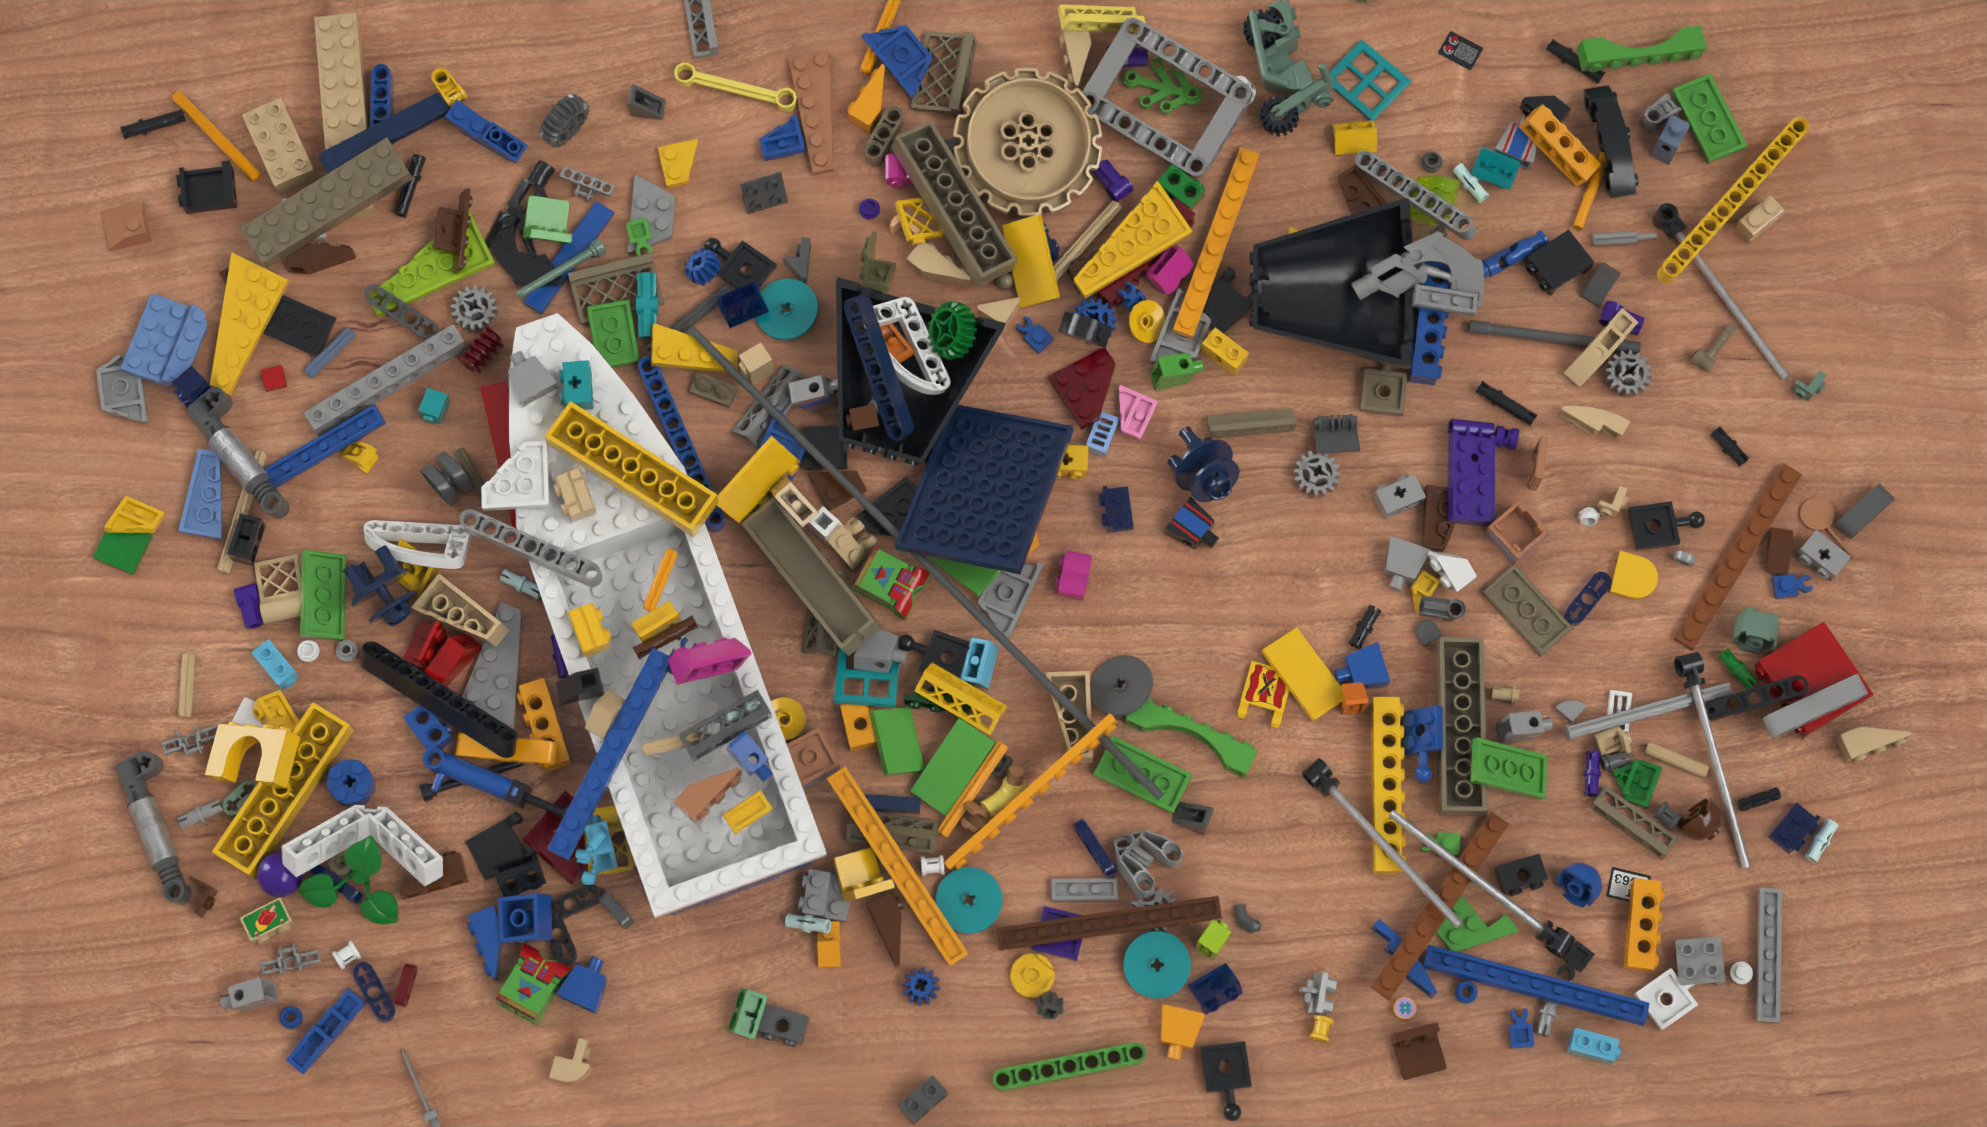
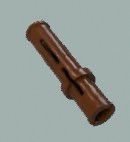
[632,615,699,660]

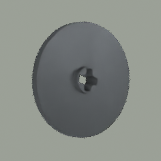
[1090,655,1153,717]

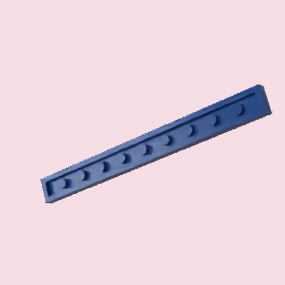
[547,648,671,860]
[1423,945,1650,1026]

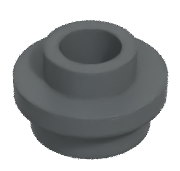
[1421,151,1442,172]

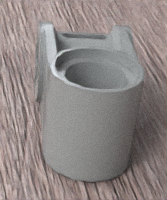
[1641,93,1682,132]

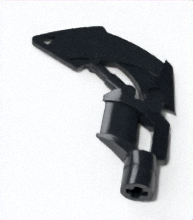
[485,160,565,287]

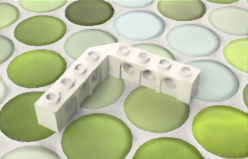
[282,805,443,886]

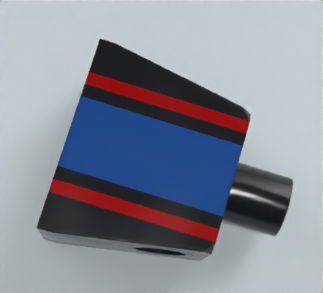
[1164,496,1219,549]

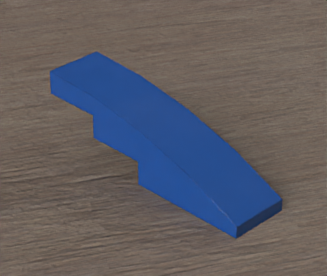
[1372,919,1437,999]
[286,988,367,1074]

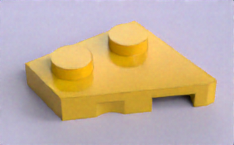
[658,139,699,189]
[104,495,165,533]

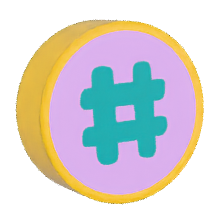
[1393,997,1416,1020]

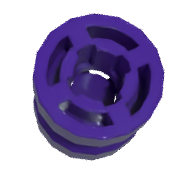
[1495,425,1519,450]

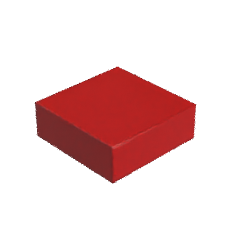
[261,365,287,392]

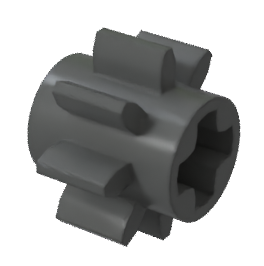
[1037,992,1063,1020]

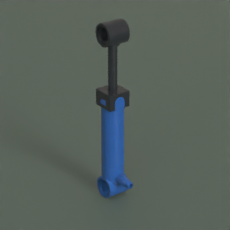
[423,747,570,819]

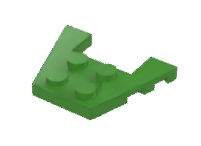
[1436,880,1519,952]

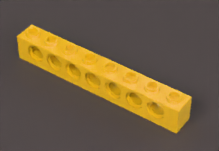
[1371,697,1406,875]

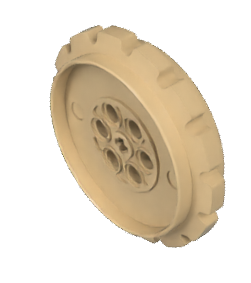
[953,68,1102,218]

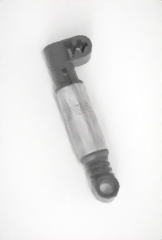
[187,387,290,519]
[114,751,192,905]

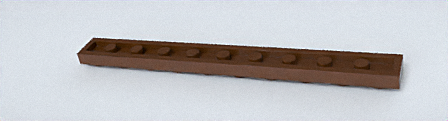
[996,896,1222,951]

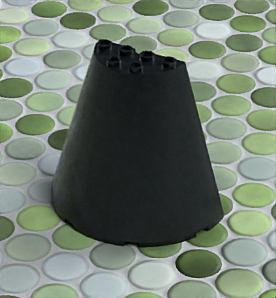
[1249,198,1415,369]
[836,277,1006,466]

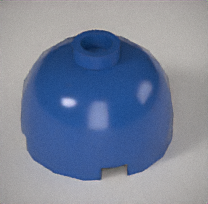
[1556,862,1602,907]

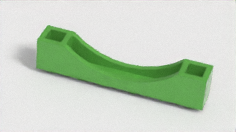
[1576,26,1707,72]
[1125,698,1257,779]

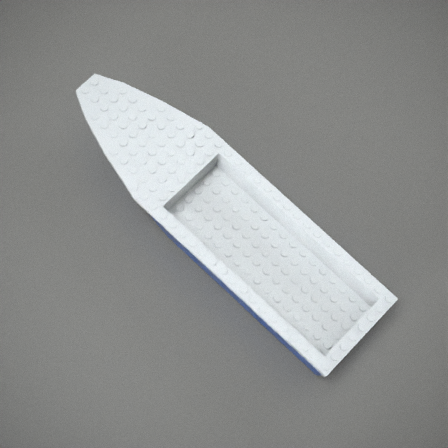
[509,313,827,918]

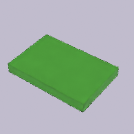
[587,300,640,368]
[929,557,1001,597]
[869,707,925,776]

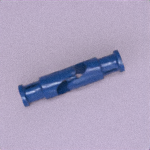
[1482,230,1549,278]

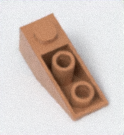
[674,768,742,823]

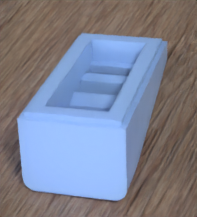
[1086,412,1120,457]

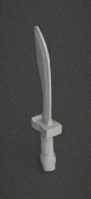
[401,1049,441,1127]

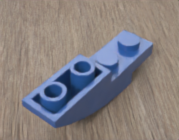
[444,100,528,163]

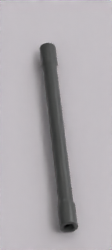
[1468,320,1641,354]

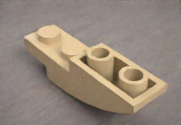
[1563,308,1638,387]

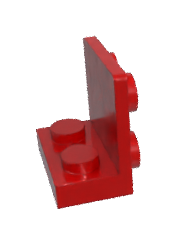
[403,620,447,670]

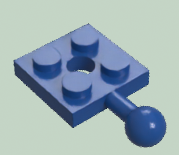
[1403,705,1443,783]

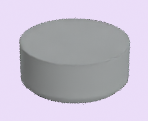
[1673,550,1696,566]

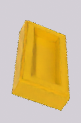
[722,790,773,835]

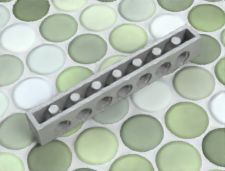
[304,324,468,437]

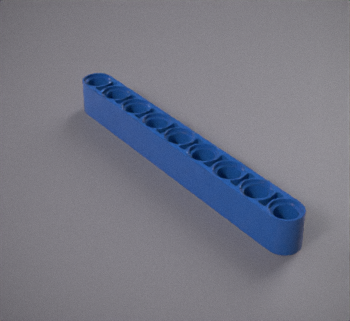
[638,356,725,533]

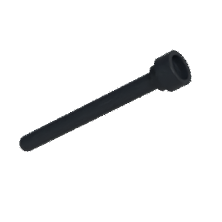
[419,762,525,802]

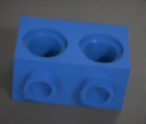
[403,705,453,750]

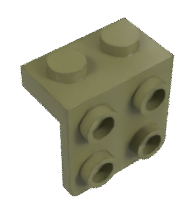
[860,231,896,292]

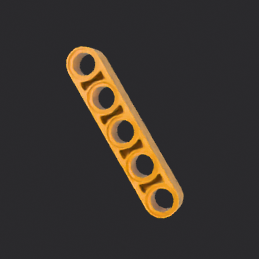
[455,733,559,766]

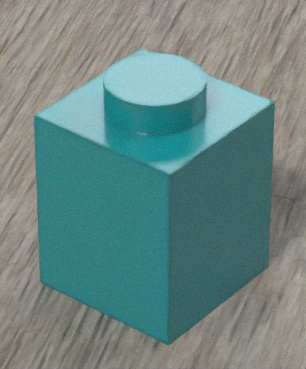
[418,388,450,424]

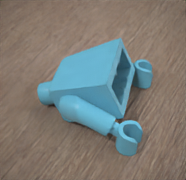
[575,815,618,885]

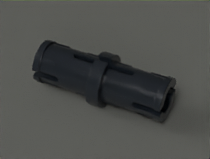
[1710,426,1750,467]
[1348,605,1381,649]

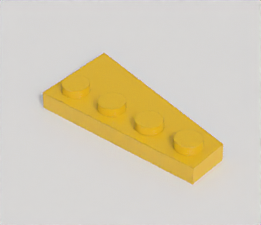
[651,323,738,373]

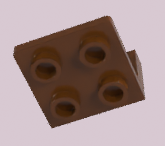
[1391,1022,1447,1080]

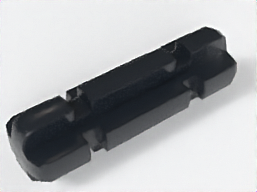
[1738,787,1781,811]

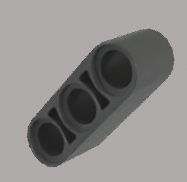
[1835,483,1895,540]

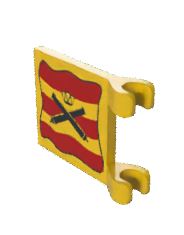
[1237,661,1289,728]

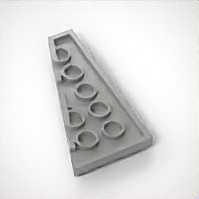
[462,602,522,729]

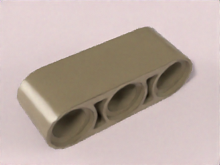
[864,106,904,166]

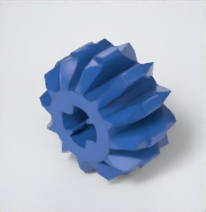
[684,248,721,286]
[902,967,940,1006]

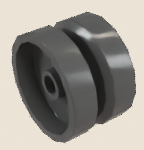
[420,451,475,507]

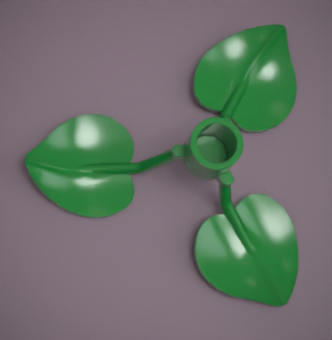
[298,835,399,925]

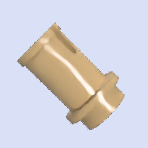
[1491,686,1520,704]

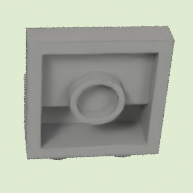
[798,869,850,923]

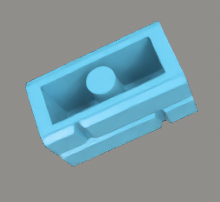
[960,638,999,689]

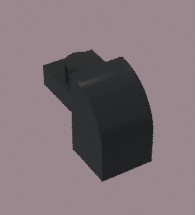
[1058,312,1112,348]

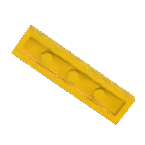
[915,662,1008,736]

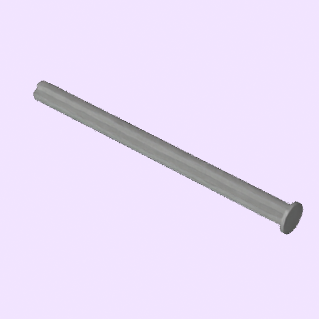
[1563,682,1732,742]

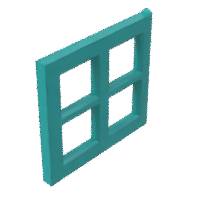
[1329,40,1412,121]
[834,646,900,708]

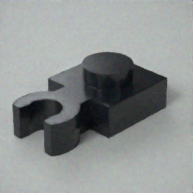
[1556,940,1595,982]

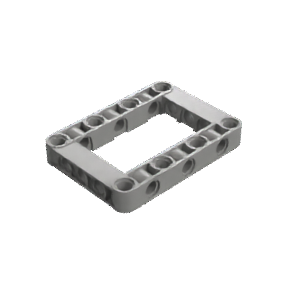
[1082,18,1253,178]

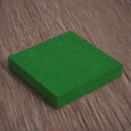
[93,532,153,575]

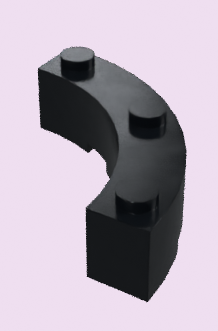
[1584,85,1639,198]

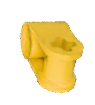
[431,68,468,109]

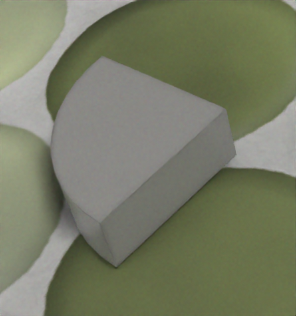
[1555,700,1586,723]

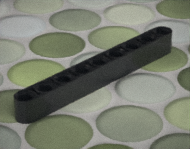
[361,641,518,758]

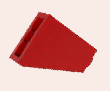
[424,634,483,687]

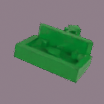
[1612,759,1662,809]

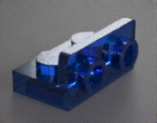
[1098,486,1134,533]
[1768,803,1821,854]
[1188,963,1243,1015]

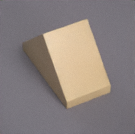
[977,297,1020,332]
[585,690,625,740]

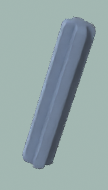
[304,327,356,378]

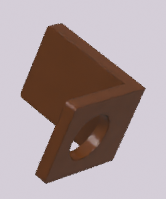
[188,876,218,918]

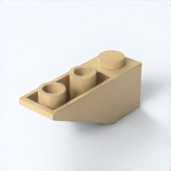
[1059,30,1091,89]
[906,242,972,287]
[1835,727,1911,764]

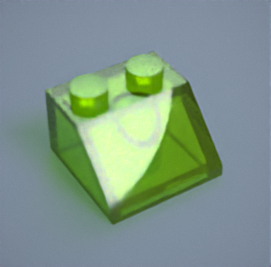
[1410,175,1461,225]

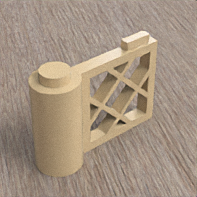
[254,554,302,624]

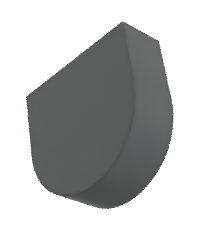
[1416,620,1443,647]

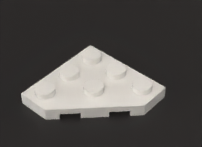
[481,441,550,511]

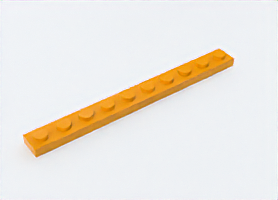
[1172,147,1260,339]
[944,713,1118,870]
[827,766,969,966]

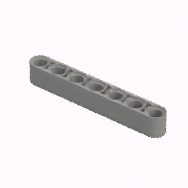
[1355,150,1476,240]
[459,509,603,587]

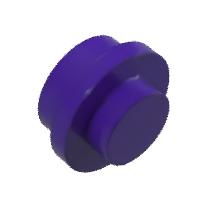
[859,199,880,220]

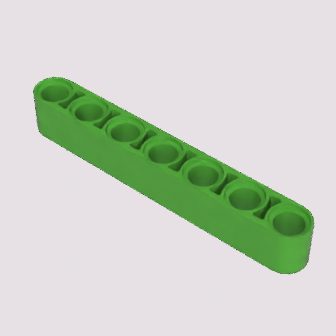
[992,1042,1146,1092]

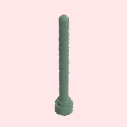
[516,239,606,298]

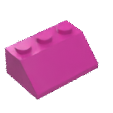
[668,637,752,685]

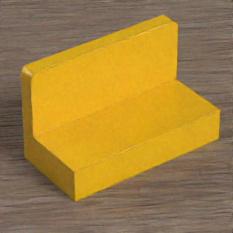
[1332,121,1377,155]
[631,601,681,642]

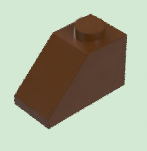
[845,404,879,431]

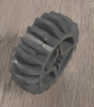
[539,94,589,147]

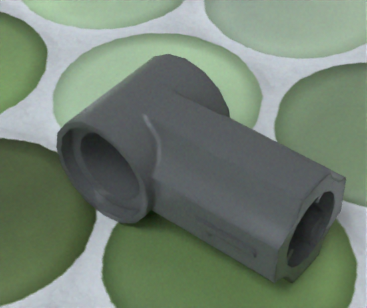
[1419,596,1466,621]

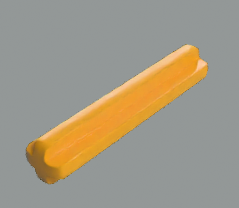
[643,549,678,612]

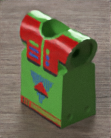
[852,546,931,621]
[496,943,573,1026]

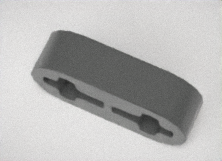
[599,892,634,930]

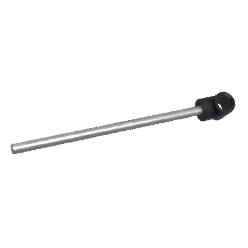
[1653,203,1789,380]
[1674,652,1751,869]
[1301,758,1463,928]
[1388,810,1575,958]

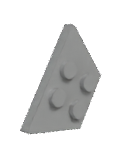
[628,175,676,255]
[1149,288,1211,364]
[96,351,149,424]
[977,563,1044,639]

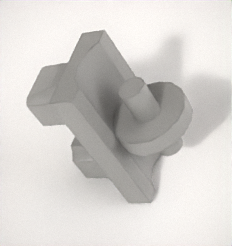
[1299,972,1337,1015]

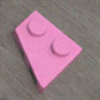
[1119,385,1158,441]

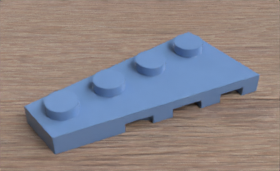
[178,449,223,541]

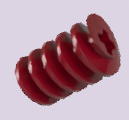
[457,326,504,373]

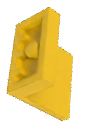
[833,847,895,902]

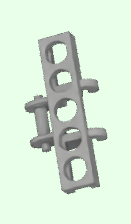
[560,166,616,201]
[161,725,218,758]
[260,943,321,976]

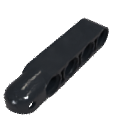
[1705,675,1809,721]

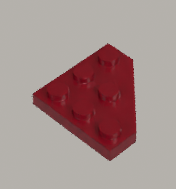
[1049,347,1116,430]
[522,790,588,885]

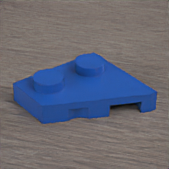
[759,114,806,161]

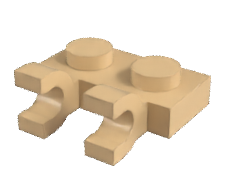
[824,517,877,570]

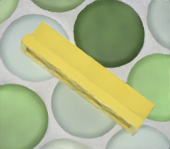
[1058,5,1145,33]

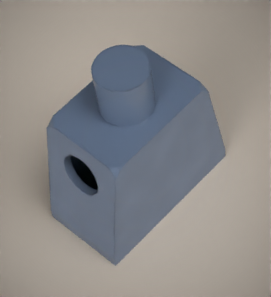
[1650,115,1690,165]

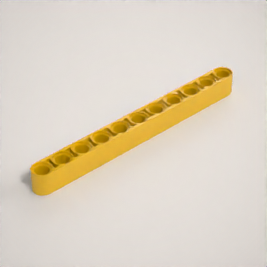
[1657,117,1809,284]

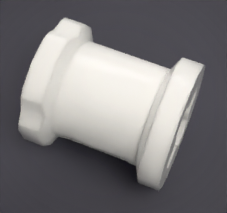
[921,855,945,876]
[332,941,362,969]

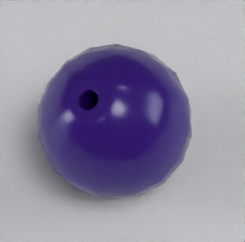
[257,852,304,898]

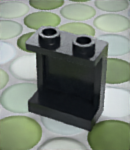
[176,160,238,214]
[1525,229,1594,296]

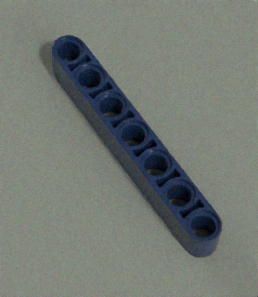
[317,92,450,174]
[844,294,914,441]

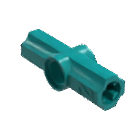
[636,272,658,339]

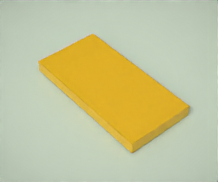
[1002,214,1060,308]
[1261,627,1343,722]

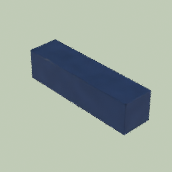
[865,794,921,814]

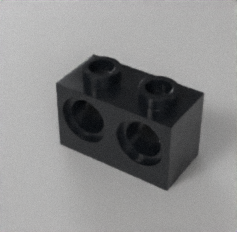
[227,513,266,566]
[493,851,546,897]

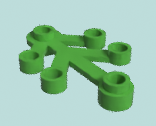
[1123,58,1202,115]

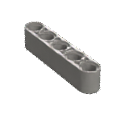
[1762,674,1868,739]

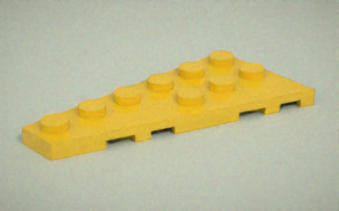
[1073,180,1193,299]

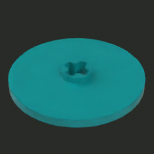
[755,279,819,340]
[936,867,1003,934]
[1123,931,1191,999]

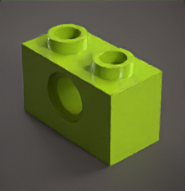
[1195,920,1231,961]

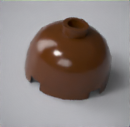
[1677,798,1722,841]

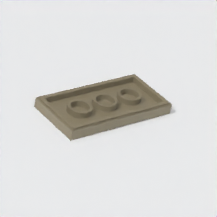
[1481,564,1573,657]

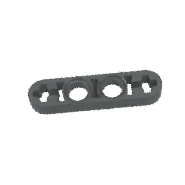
[364,284,438,340]

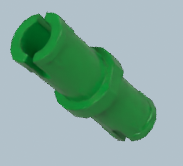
[1718,648,1757,690]

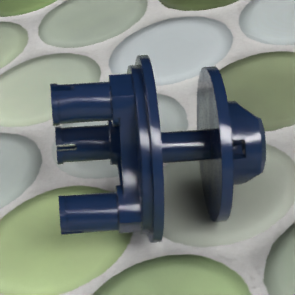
[1167,426,1240,502]
[342,545,417,627]

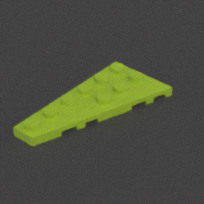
[369,210,495,318]

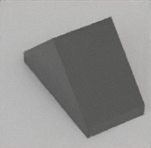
[628,84,666,120]
[1581,262,1621,307]
[1172,802,1214,835]

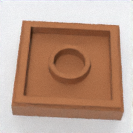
[1528,436,1549,491]

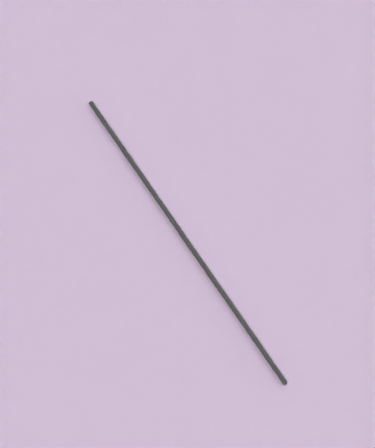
[687,326,1164,800]

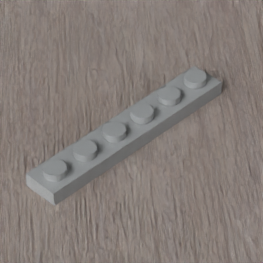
[1756,888,1782,1024]

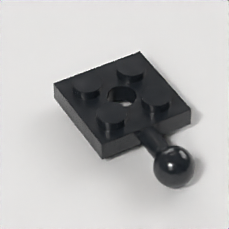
[704,238,777,299]
[1628,501,1705,551]
[898,630,970,678]
[1200,1041,1252,1121]

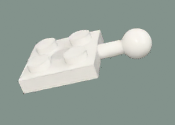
[1634,968,1698,1031]

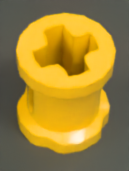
[1309,1015,1334,1043]

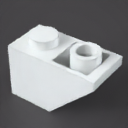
[808,506,844,550]
[1427,551,1477,592]

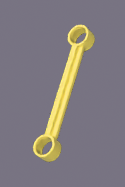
[674,63,797,112]

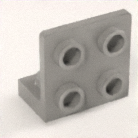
[1675,937,1726,986]

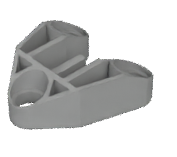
[1113,830,1183,898]

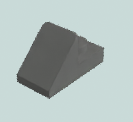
[783,237,811,284]

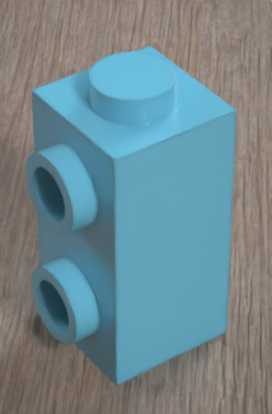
[251,639,299,690]
[1567,1028,1621,1064]

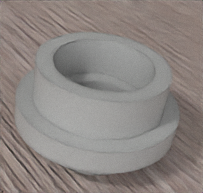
[336,640,358,662]

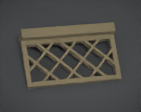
[911,31,977,117]
[568,253,664,325]

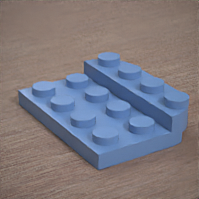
[120,293,207,387]

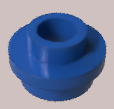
[1455,981,1478,1004]
[279,1006,303,1029]

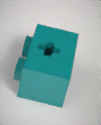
[559,360,594,410]

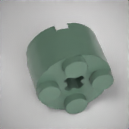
[1732,607,1780,654]

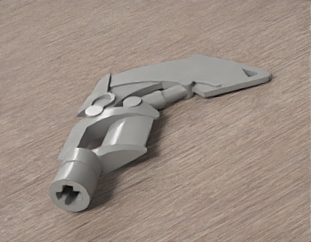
[1351,231,1484,307]

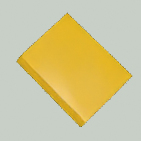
[396,539,441,597]

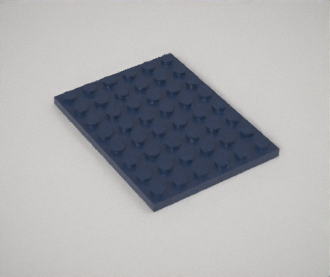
[895,405,1074,574]

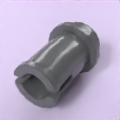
[1600,751,1631,771]

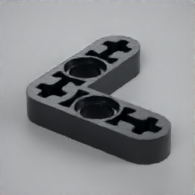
[550,885,601,965]

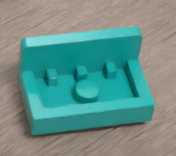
[1471,147,1521,190]

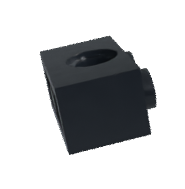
[1494,853,1548,897]

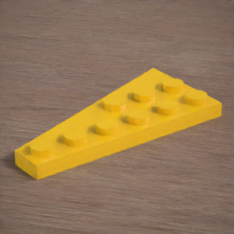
[210,253,290,395]

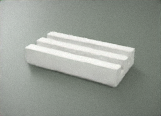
[1605,690,1632,732]

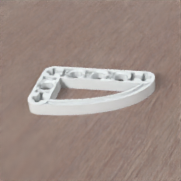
[864,297,950,395]
[364,520,471,569]

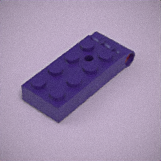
[1448,419,1495,526]

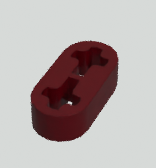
[394,963,418,1007]

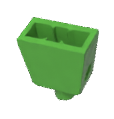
[1150,353,1204,391]

